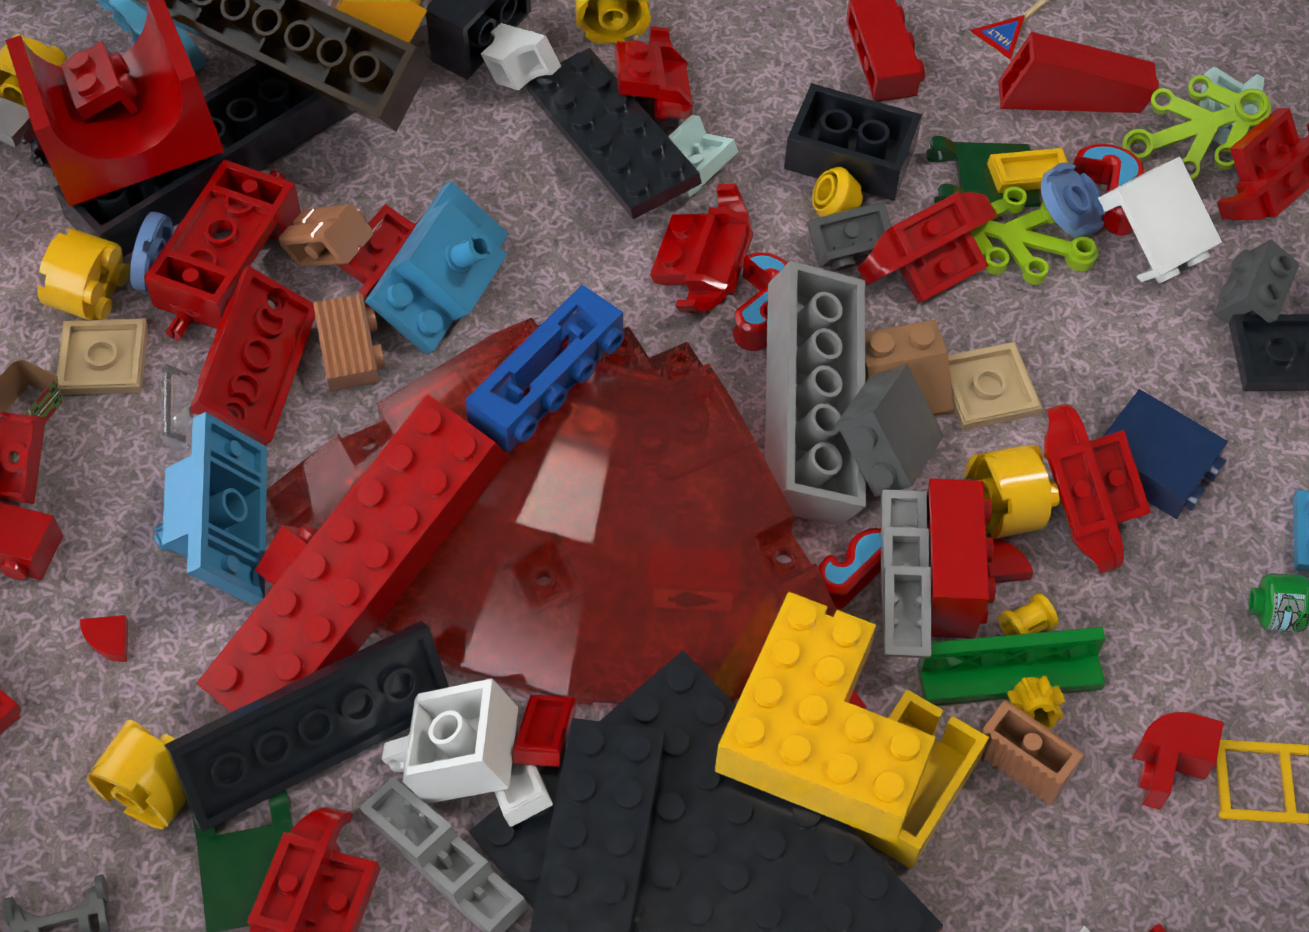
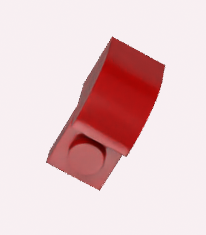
[1132,712,1224,810]

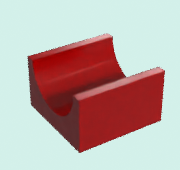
[5,0,224,207]

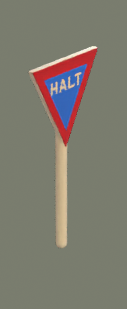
[969,0,1050,61]

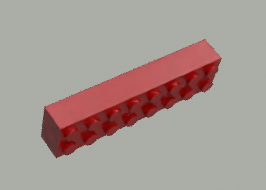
[196,393,509,712]

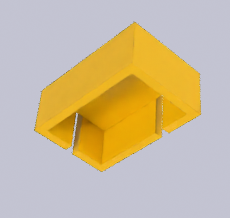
[849,689,989,870]

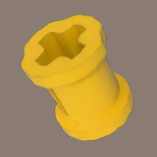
[998,593,1059,636]

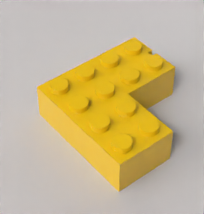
[715,592,936,844]

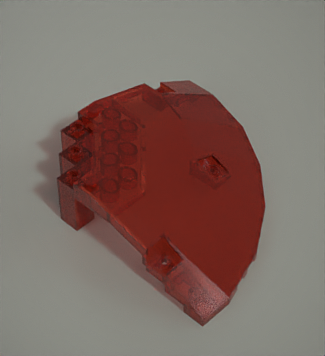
[266,314,837,705]

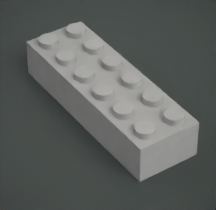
[764,261,866,526]

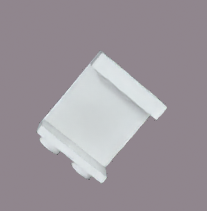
[1098,156,1222,284]

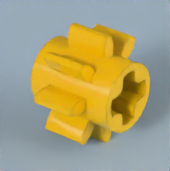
[1007,676,1066,730]

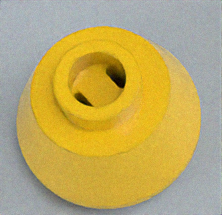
[812,167,863,217]

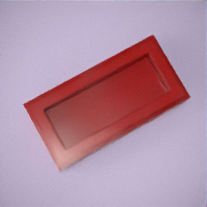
[513,695,576,767]

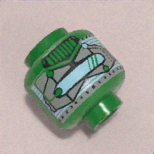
[1248,573,1309,632]

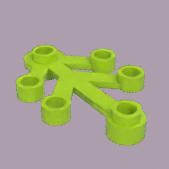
[1123,75,1271,182]
[971,186,1099,285]

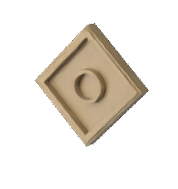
[57,318,148,395]
[948,342,1043,431]

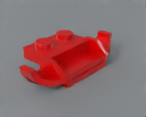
[614,26,694,121]
[1216,108,1309,220]
[650,183,754,313]
[857,192,999,304]
[337,204,422,316]
[1044,403,1151,574]
[247,807,381,932]

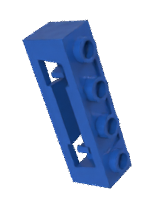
[465,285,624,453]

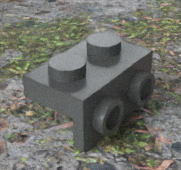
[807,201,891,271]
[1214,240,1299,323]

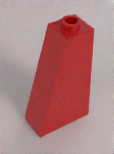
[998,31,1160,113]

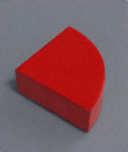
[987,539,1033,582]
[80,615,128,662]

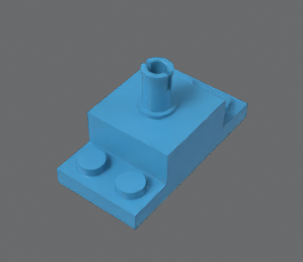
[365,181,509,354]
[154,412,267,605]

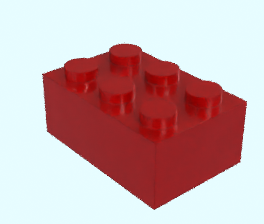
[927,478,996,639]

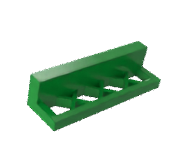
[917,627,1106,705]

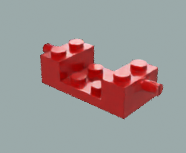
[144,160,301,341]

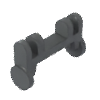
[3,874,110,932]

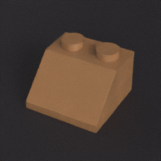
[865,319,954,416]

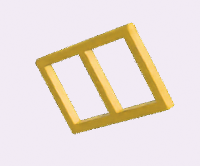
[1216,740,1309,824]

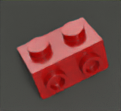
[61,41,139,120]

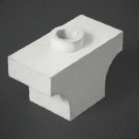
[481,23,561,91]

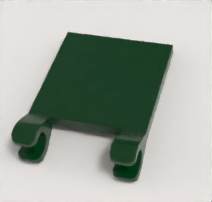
[926,136,1041,207]
[192,790,293,932]

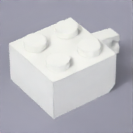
[382,678,518,804]

